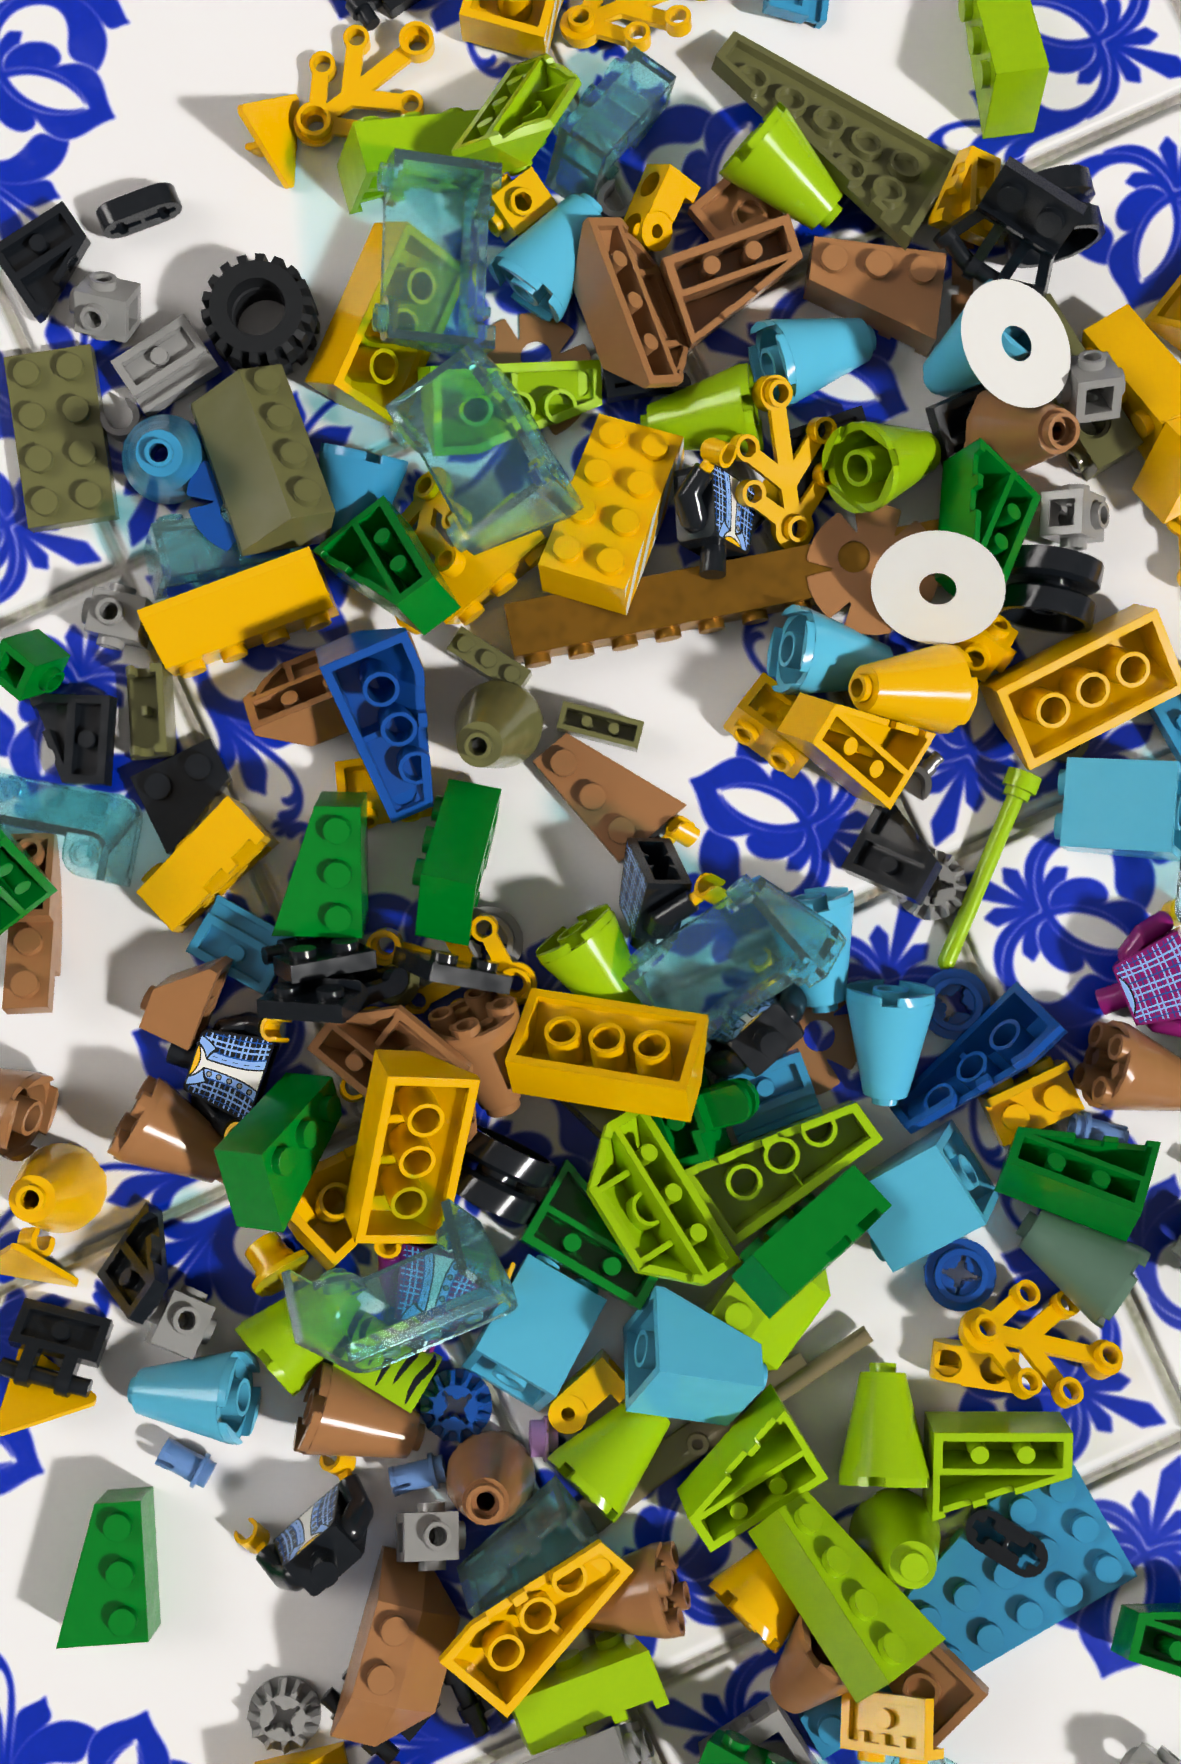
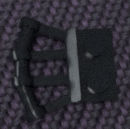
[933,156,1088,298]
[256,966,408,1024]

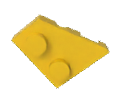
[928,145,1001,247]

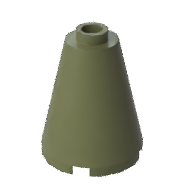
[455,679,543,768]

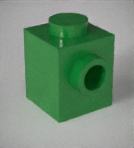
[0,629,71,701]

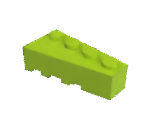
[683,1100,883,1247]
[748,1491,946,1704]

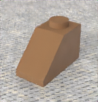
[139,956,234,1051]

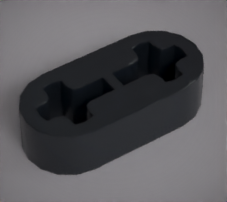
[96,182,182,239]
[963,1507,1048,1578]

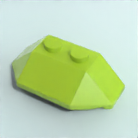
[451,53,582,178]
[586,1112,741,1287]
[704,1208,831,1371]

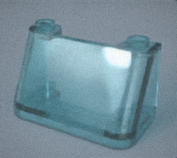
[372,148,502,361]
[385,341,584,555]
[0,773,143,887]
[622,874,847,1053]

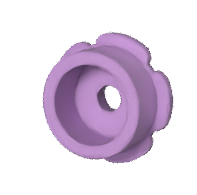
[529,1416,558,1462]

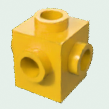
[479,166,557,243]
[949,614,1019,683]

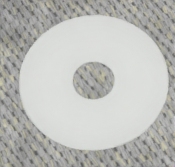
[961,279,1071,408]
[871,530,1006,645]

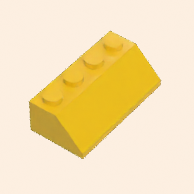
[304,222,467,428]
[137,546,340,678]
[978,604,1181,770]
[505,988,709,1122]
[343,1049,480,1244]

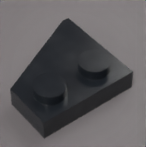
[130,738,232,855]
[841,803,943,906]
[97,1202,169,1325]

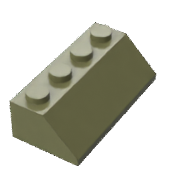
[191,364,335,557]

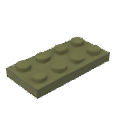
[3,344,120,533]

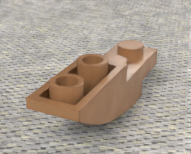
[2,832,62,1015]

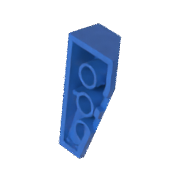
[315,628,434,823]
[888,981,1068,1134]

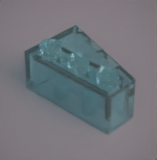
[545,46,677,198]
[143,508,296,600]
[457,1475,600,1618]

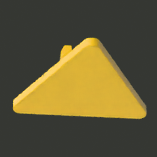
[237,94,299,189]
[0,1227,79,1287]
[0,1348,97,1436]

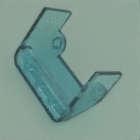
[281,1199,518,1373]

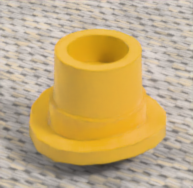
[245,1232,309,1297]

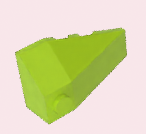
[417,360,603,458]

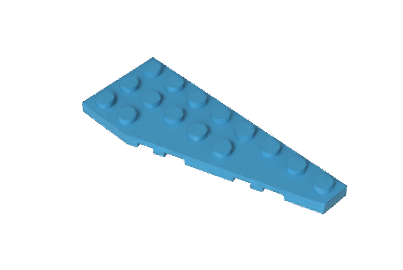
[798,1463,1137,1760]

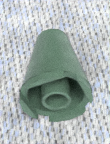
[1016,1210,1151,1328]

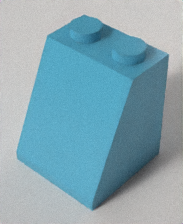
[1054,757,1181,862]
[864,1119,1000,1272]
[462,1254,607,1412]
[623,1286,768,1426]

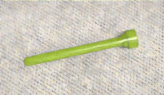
[938,766,1042,970]

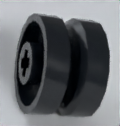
[1003,164,1106,268]
[999,544,1105,634]
[456,1124,557,1225]

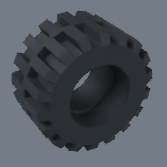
[201,253,320,376]

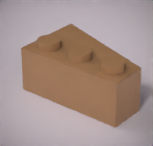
[659,214,803,352]
[803,236,947,357]

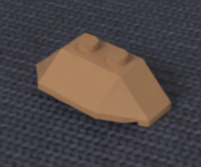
[573,217,689,389]
[243,631,424,746]
[307,1005,477,1145]
[330,1545,461,1747]

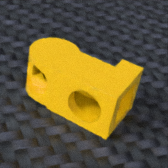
[623,164,701,252]
[929,1338,1020,1393]
[548,1348,625,1434]

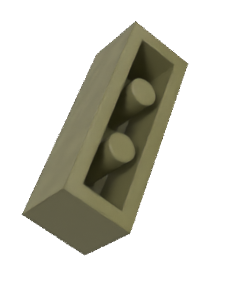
[446,626,532,687]
[556,701,644,752]

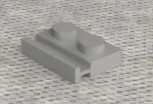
[110,314,222,417]

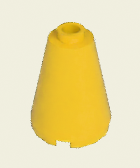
[848,644,979,734]
[9,1143,107,1233]
[708,1548,799,1654]

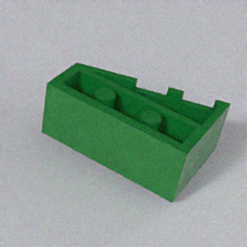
[935,438,1041,597]
[312,495,461,635]
[412,779,501,946]
[272,791,369,938]
[994,1127,1161,1242]
[731,1164,892,1319]
[56,1486,161,1649]
[1111,1603,1181,1677]

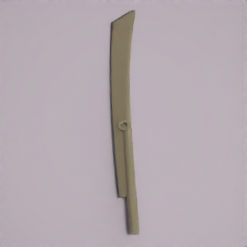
[508,1326,874,1595]

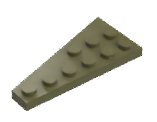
[711,31,956,251]

